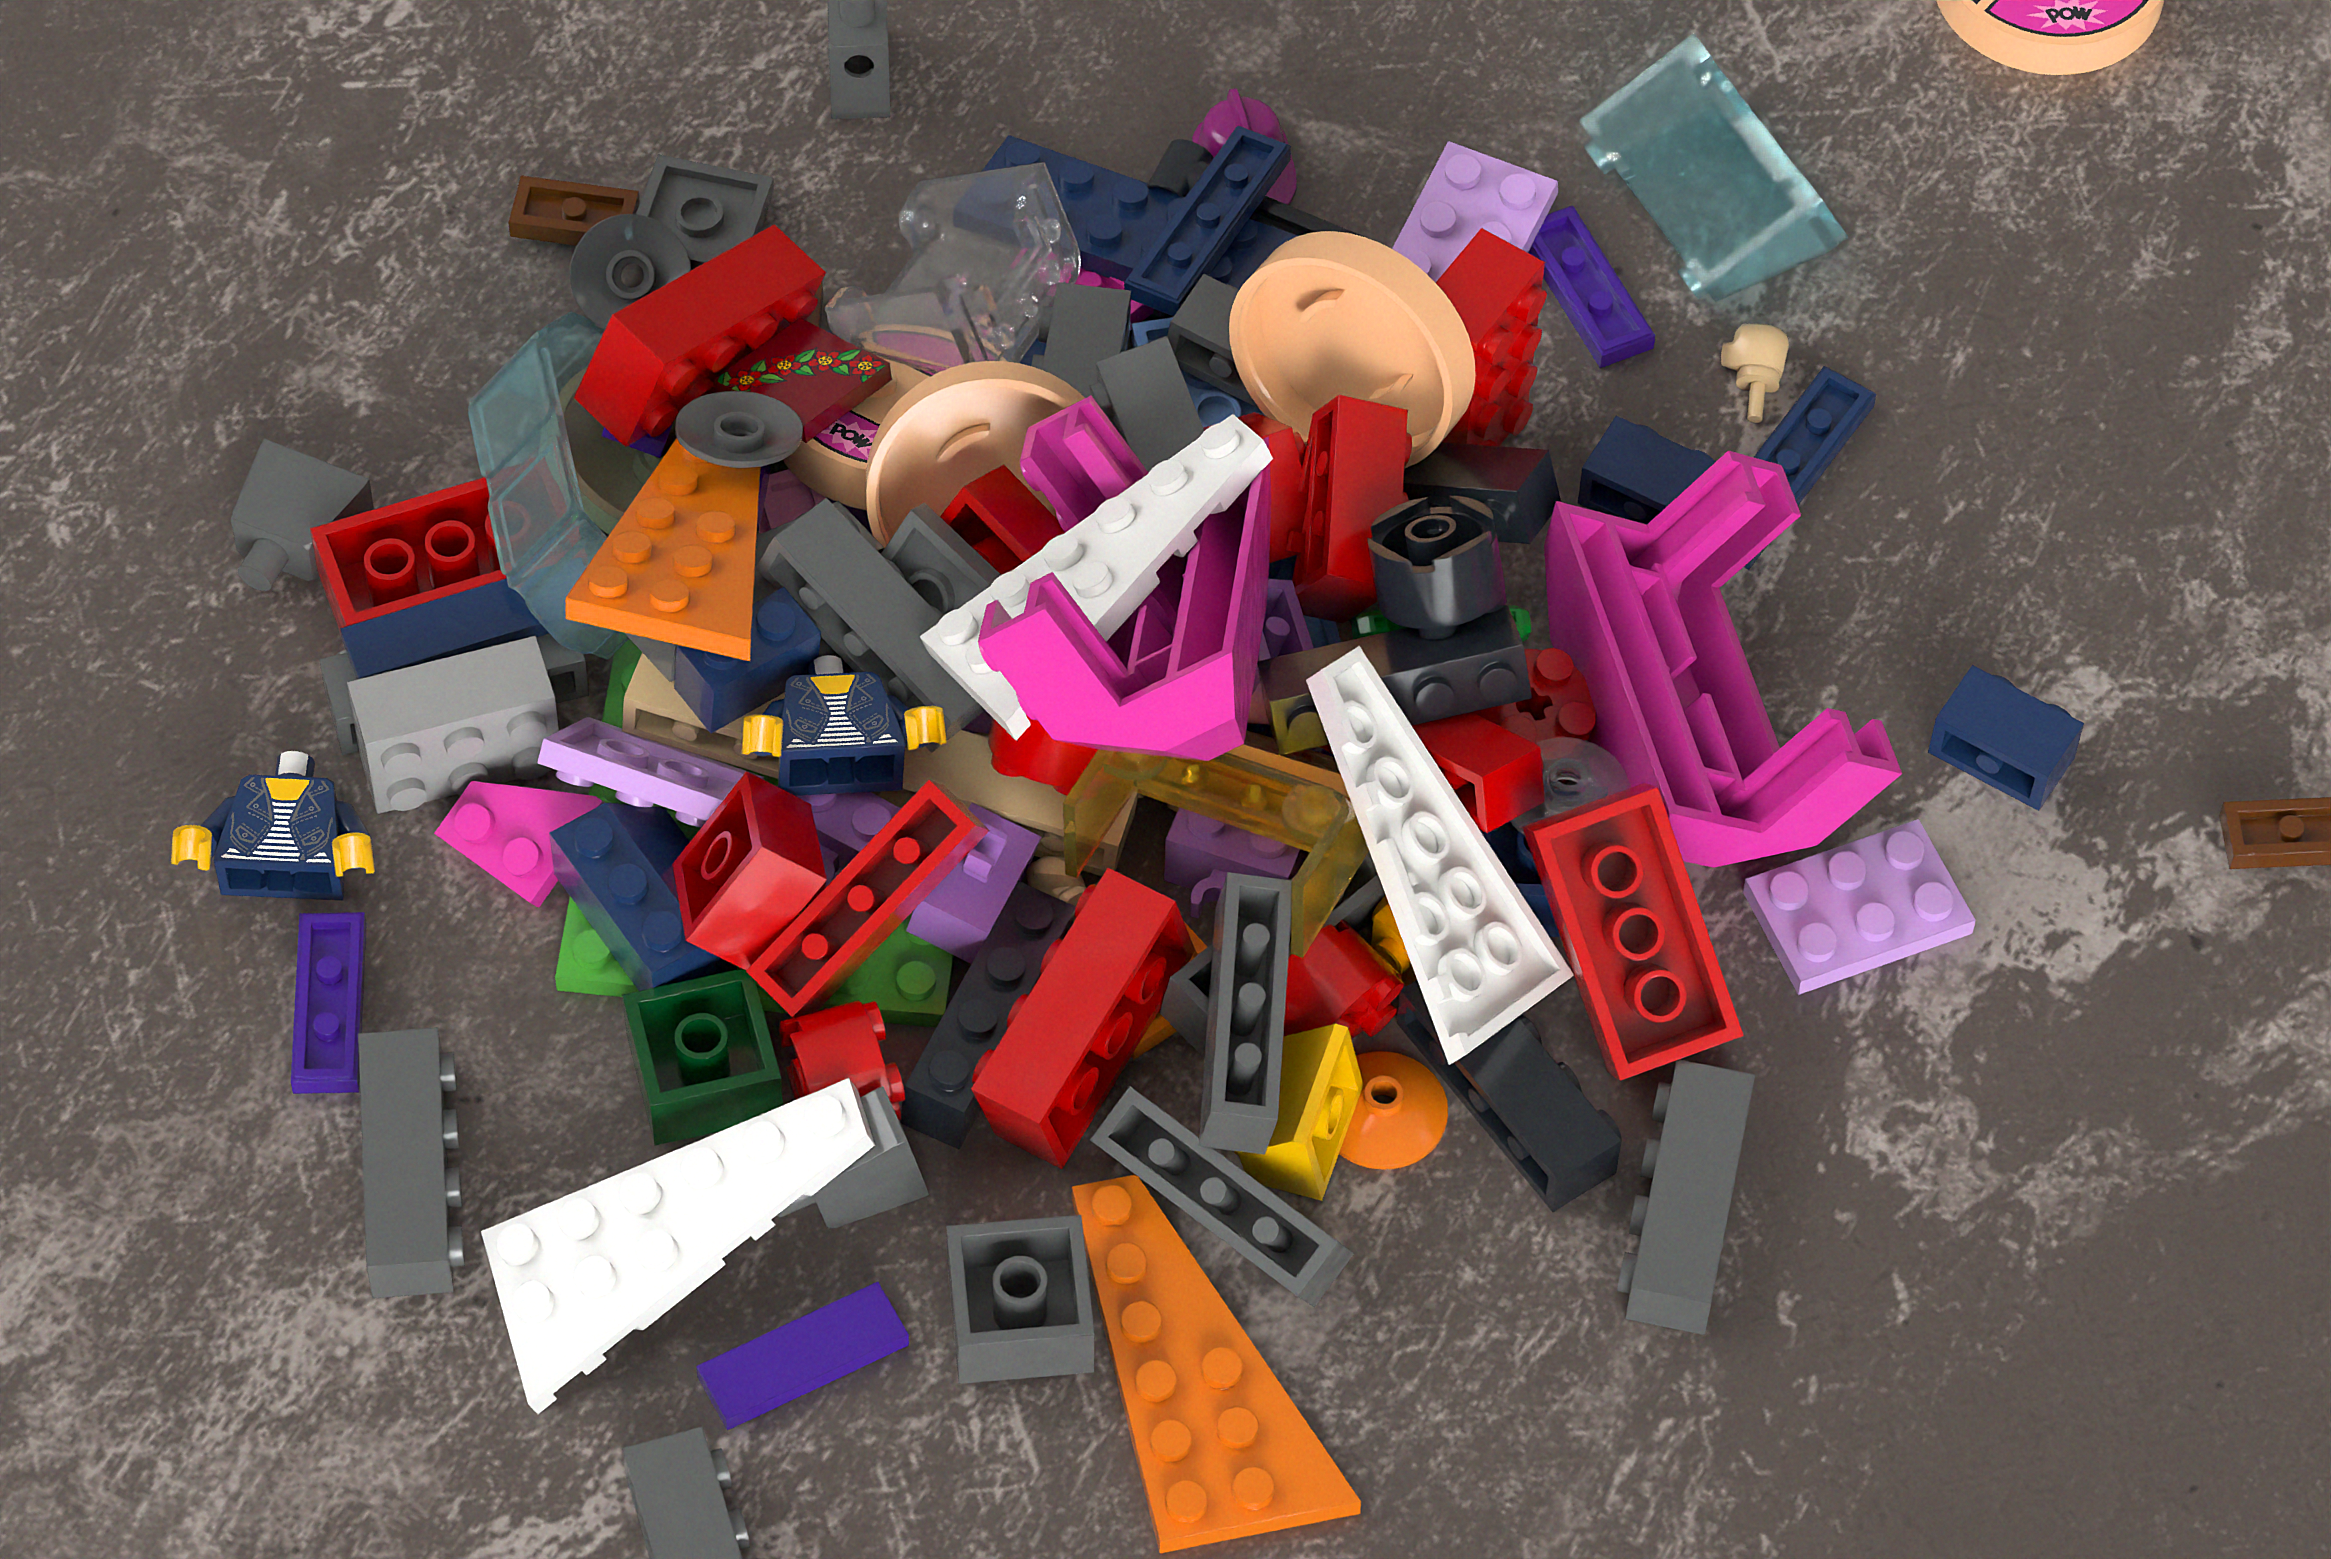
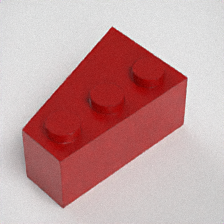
[1286,395,1412,623]

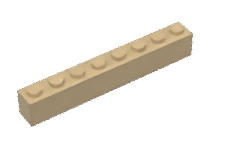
[622,653,1140,876]

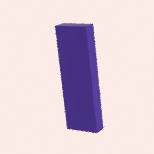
[1528,205,1655,368]
[291,912,367,1094]
[696,1281,909,1431]

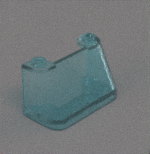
[1580,33,1848,302]

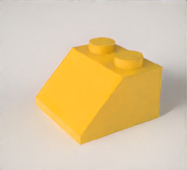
[1234,1024,1363,1201]

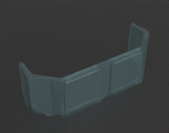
[468,311,629,660]

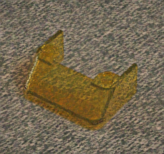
[1063,749,1369,958]

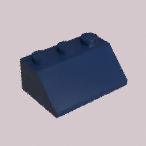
[549,802,740,991]

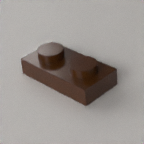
[508,175,640,246]
[2219,797,2331,869]

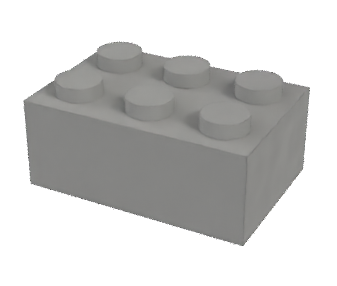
[347,636,559,814]

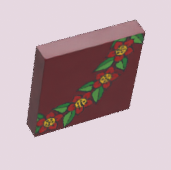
[714,318,892,443]

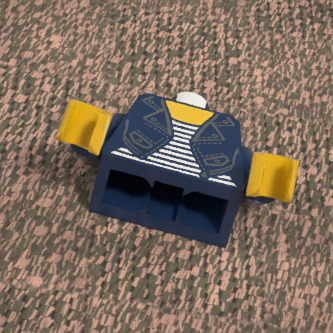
[741,655,947,796]
[171,751,375,901]

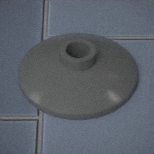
[570,214,691,329]
[675,391,803,468]

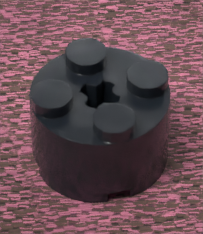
[1368,496,1507,640]

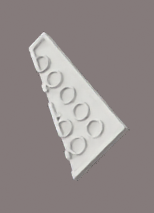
[919,414,1273,740]
[1306,646,1574,1064]
[481,1078,875,1414]

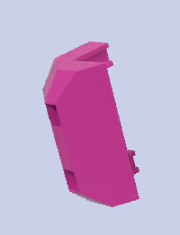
[978,395,1271,761]
[1544,451,1902,868]

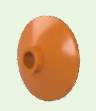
[1339,1051,1448,1170]

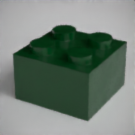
[622,969,783,1146]

